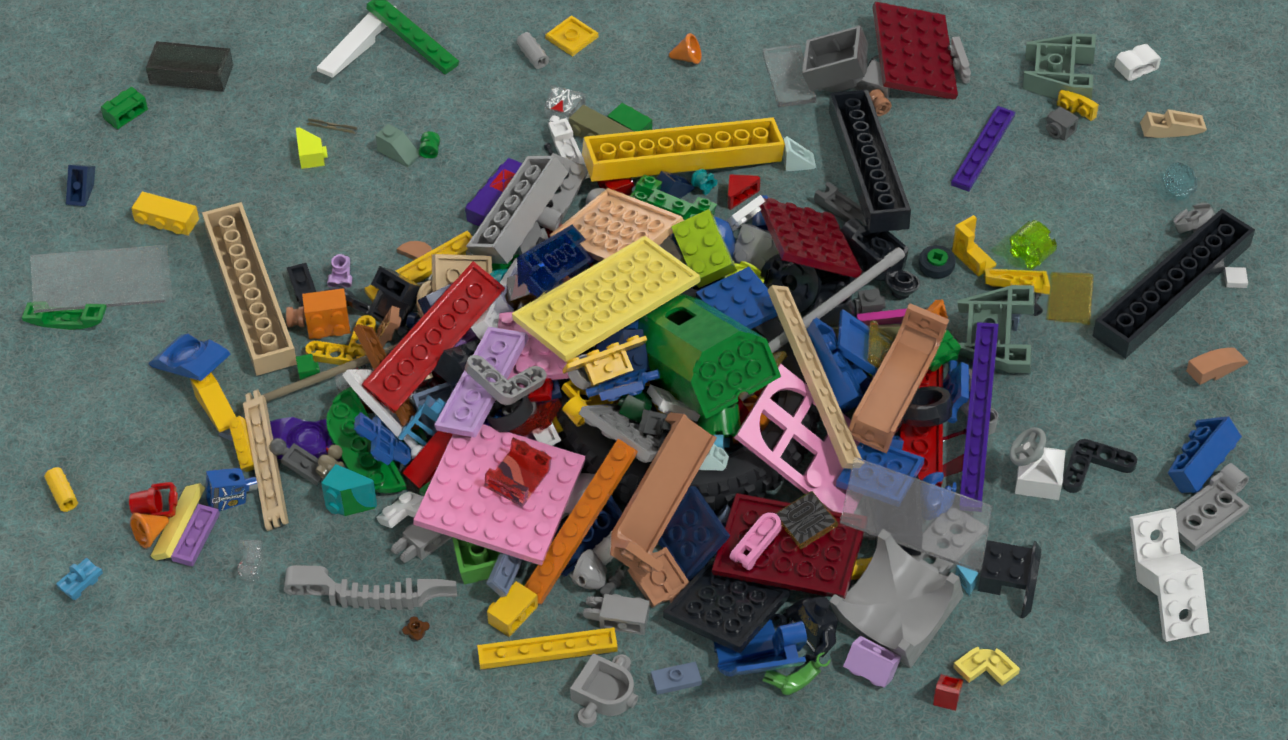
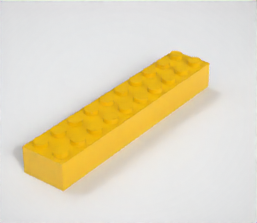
[582,117,785,182]

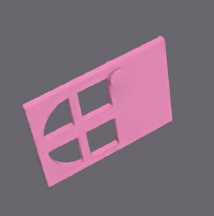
[734,364,863,515]

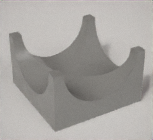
[829,529,963,668]

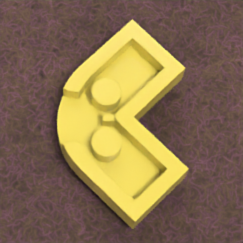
[953,647,1020,686]

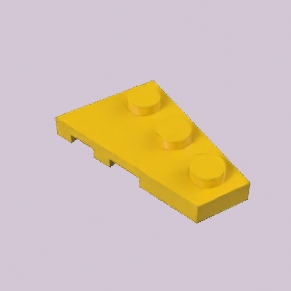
[984,269,1050,295]

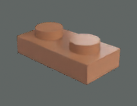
[377,306,401,347]

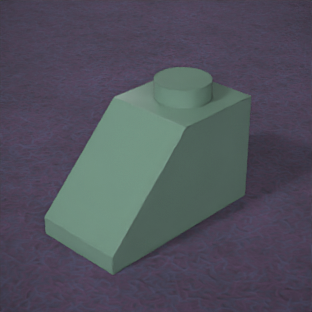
[376,124,420,167]

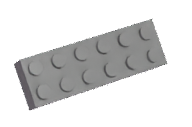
[466,156,568,264]

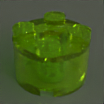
[1010,220,1057,269]

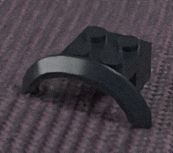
[346,266,421,336]
[978,540,1042,618]

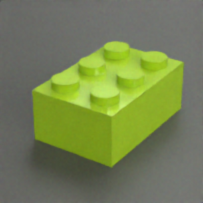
[671,209,737,288]

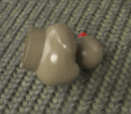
[315,445,344,479]

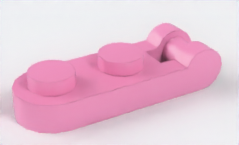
[730,513,781,570]

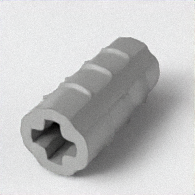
[517,32,549,69]

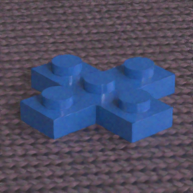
[354,412,411,465]

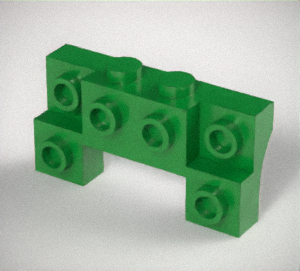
[630,175,717,220]

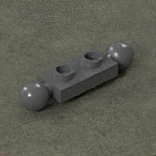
[269,438,324,486]

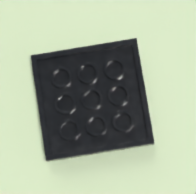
[663,556,790,653]

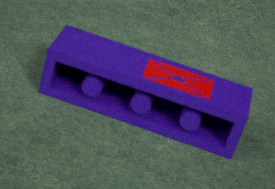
[465,158,522,227]

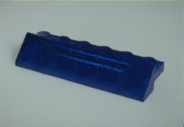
[517,224,594,298]

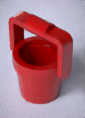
[129,482,178,518]

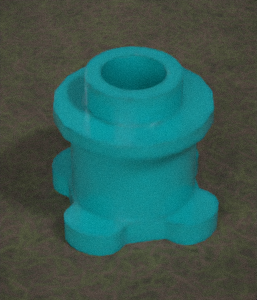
[691,169,718,195]

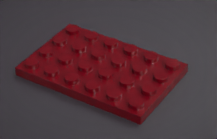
[872,1,958,100]
[759,198,862,278]
[712,493,867,599]

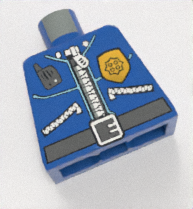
[205,468,258,511]

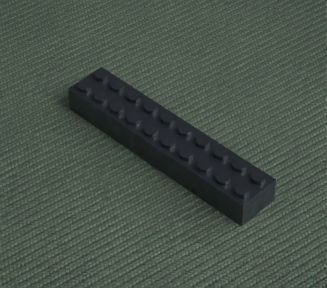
[829,90,911,233]
[1092,209,1255,359]

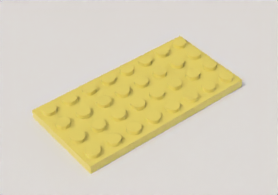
[512,236,700,362]

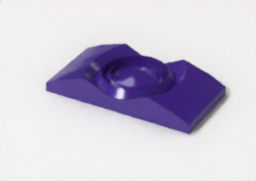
[270,417,342,462]

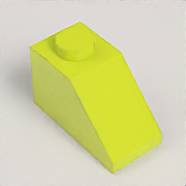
[296,127,328,169]

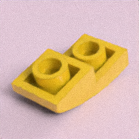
[1057,90,1099,121]

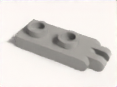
[948,36,971,83]

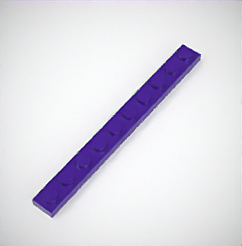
[959,322,999,513]

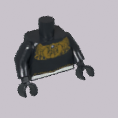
[771,597,838,664]

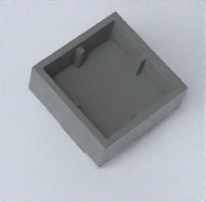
[802,25,868,92]

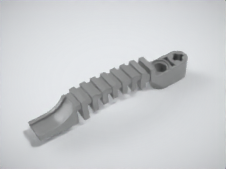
[284,565,457,610]

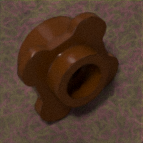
[402,616,430,640]

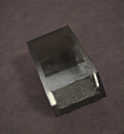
[146,41,233,92]

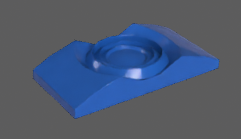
[149,334,231,381]

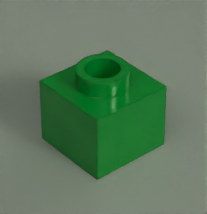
[296,354,320,380]

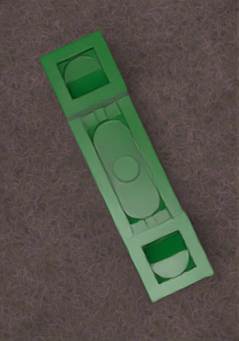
[22,302,107,330]

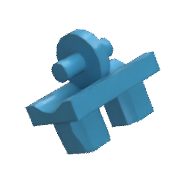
[56,558,103,600]

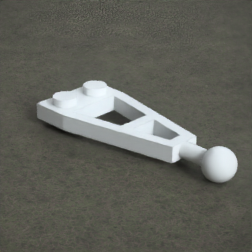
[342,369,424,459]

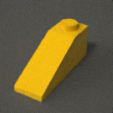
[190,373,236,433]

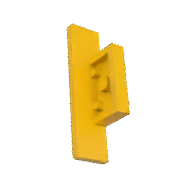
[562,335,647,387]

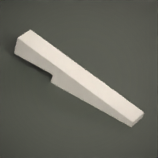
[317,6,396,78]
[471,257,527,340]

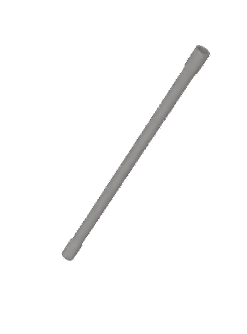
[768,247,905,353]

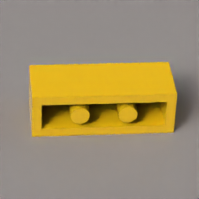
[131,191,199,236]

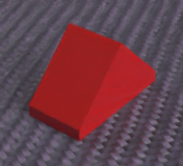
[728,174,760,210]
[933,674,964,711]

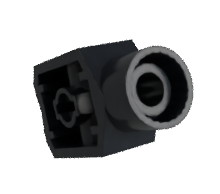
[840,218,920,299]

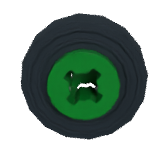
[919,245,956,279]

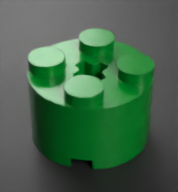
[696,404,741,438]

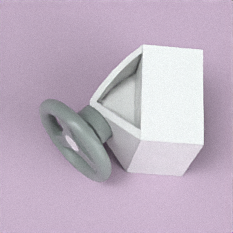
[1010,427,1065,500]

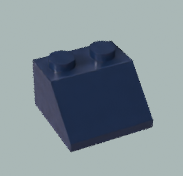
[594,329,650,373]

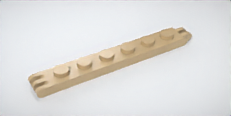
[243,389,289,531]

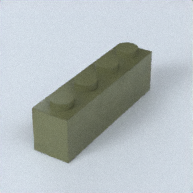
[569,105,634,139]

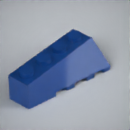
[807,317,864,413]
[1168,416,1242,493]

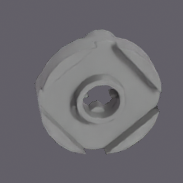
[1174,203,1215,233]

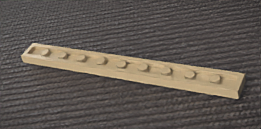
[767,285,864,469]

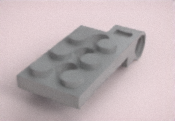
[1175,463,1250,551]

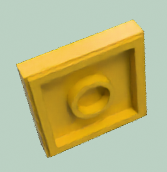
[545,15,599,57]

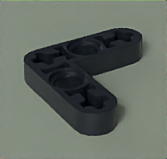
[1062,439,1137,493]

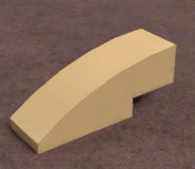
[1140,109,1207,138]

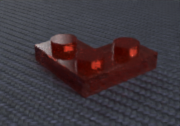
[510,398,562,436]

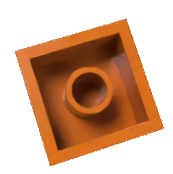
[302,288,351,339]

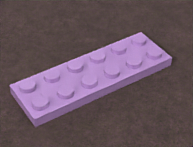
[435,327,529,438]

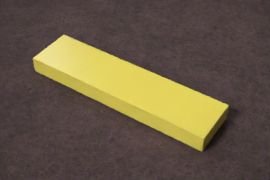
[151,483,205,561]

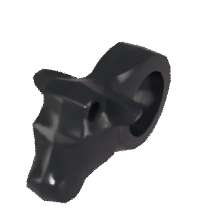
[805,269,856,326]
[895,386,953,433]

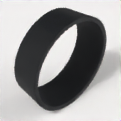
[486,390,533,432]

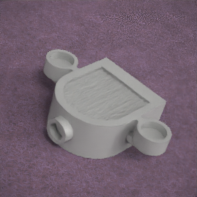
[570,653,639,728]

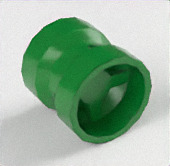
[419,131,440,159]

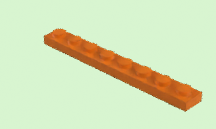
[525,439,638,604]

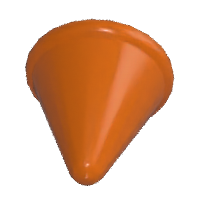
[669,33,702,64]
[130,513,169,548]

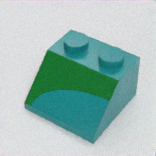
[321,464,377,516]

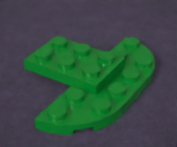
[326,387,428,493]

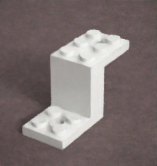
[1130,508,1210,642]

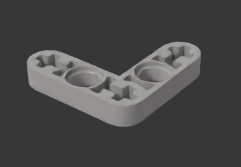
[465,355,547,405]

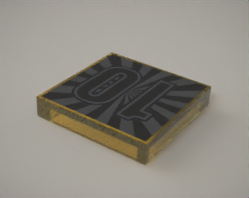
[775,491,838,549]

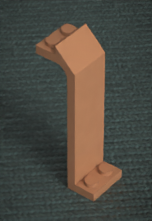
[849,303,949,454]
[610,413,717,578]

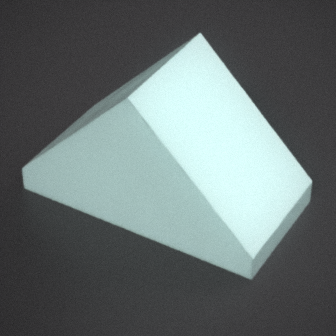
[783,137,816,171]

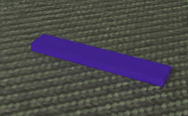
[951,106,1015,192]

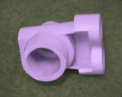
[327,254,352,288]

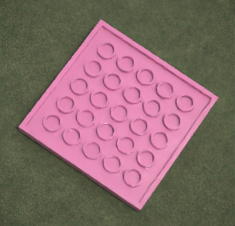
[413,424,585,566]

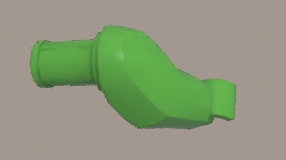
[763,652,831,695]

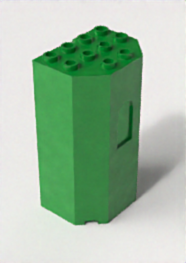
[638,293,781,419]

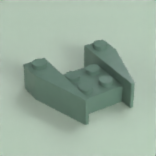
[1023,33,1096,100]
[957,285,1035,374]

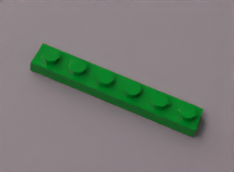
[366,0,459,74]

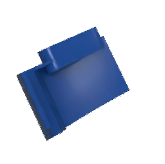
[714,619,807,677]

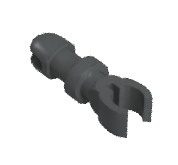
[600,565,629,598]

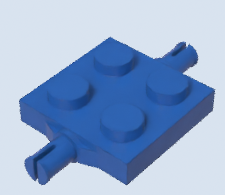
[943,360,970,423]
[586,368,660,401]

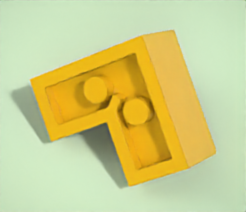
[952,215,996,277]

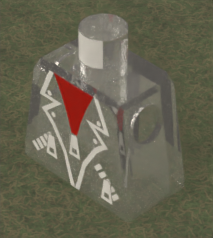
[544,85,586,123]

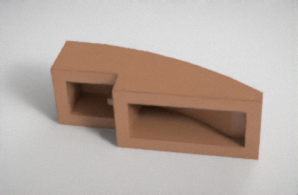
[1186,348,1248,385]

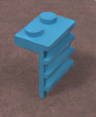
[398,395,446,446]

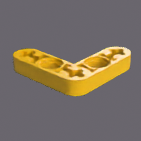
[305,315,376,365]

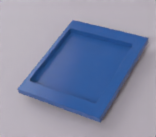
[837,309,892,376]

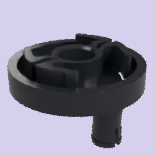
[760,254,821,313]

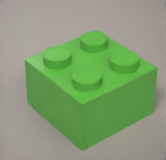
[452,537,500,585]

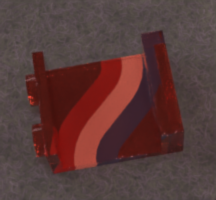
[484,437,552,507]

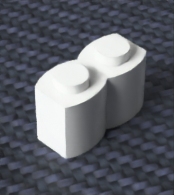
[1114,44,1161,81]

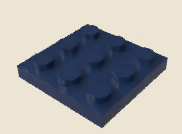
[658,486,730,582]

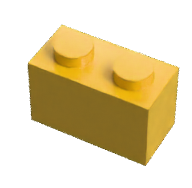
[487,581,538,637]

